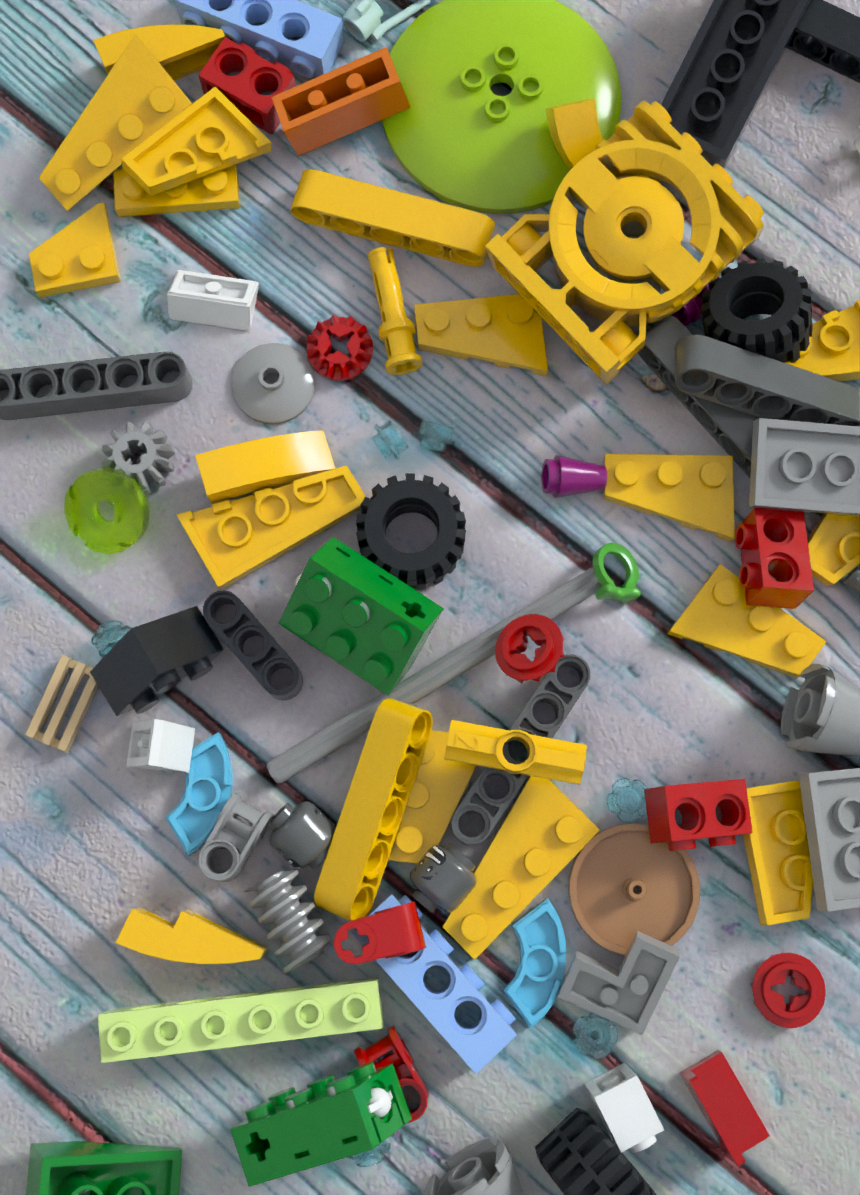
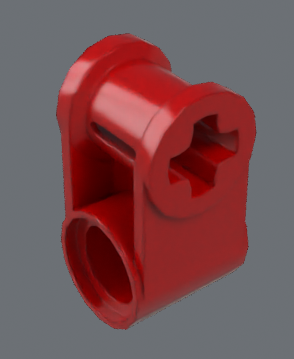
[334,901,427,965]
[354,1026,429,1123]

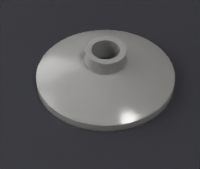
[231,343,315,424]

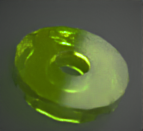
[64,467,150,554]

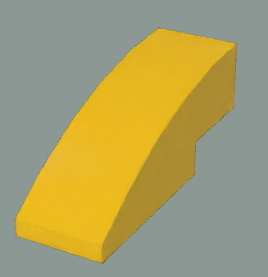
[93,24,225,81]
[195,430,335,504]
[115,907,269,964]

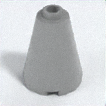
[780,664,860,757]
[424,1139,524,1195]

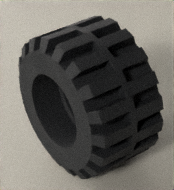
[701,259,813,363]
[356,473,466,590]
[535,1108,656,1195]

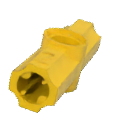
[444,720,587,785]

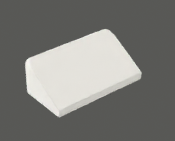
[167,270,259,331]

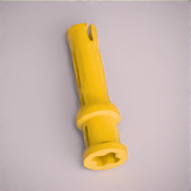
[367,247,423,375]

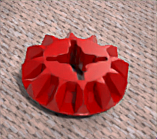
[306,314,373,381]
[495,614,565,683]
[750,952,826,1028]

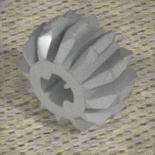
[101,422,175,494]

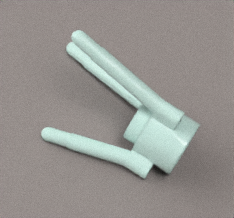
[342,0,431,42]

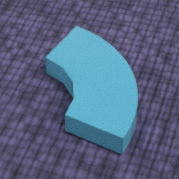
[165,732,233,856]
[503,898,567,1028]

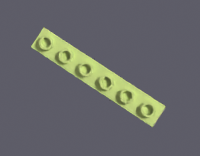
[98,977,384,1063]

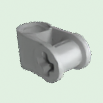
[198,793,274,882]

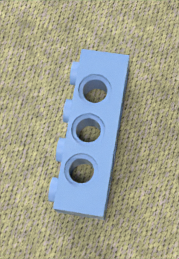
[174,0,345,78]
[351,894,517,1074]

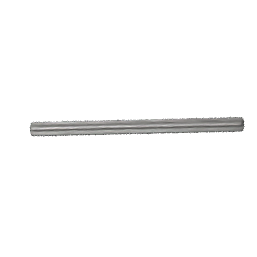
[266,567,602,784]

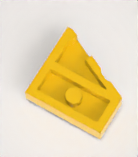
[29,202,121,298]

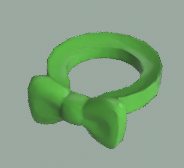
[593,543,641,603]

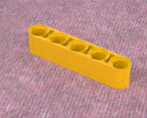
[290,169,496,267]
[314,698,433,921]

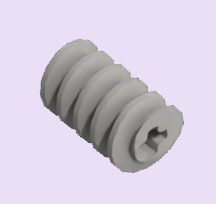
[244,869,332,974]

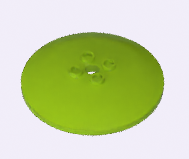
[382,0,621,214]

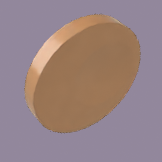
[568,824,700,955]

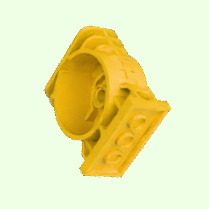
[485,101,764,385]

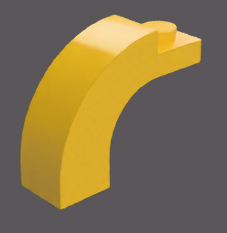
[546,99,663,182]

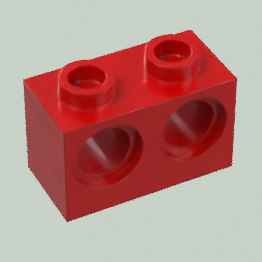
[198,37,296,135]
[735,507,814,609]
[644,779,753,851]

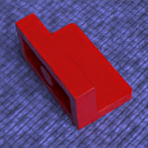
[680,1050,770,1167]

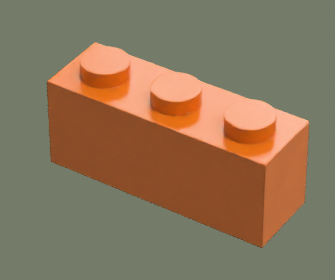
[271,47,410,156]

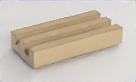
[25,655,99,753]

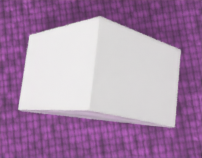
[126,719,195,773]

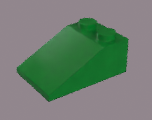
[26,1141,182,1195]

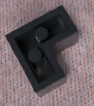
[90,606,224,716]

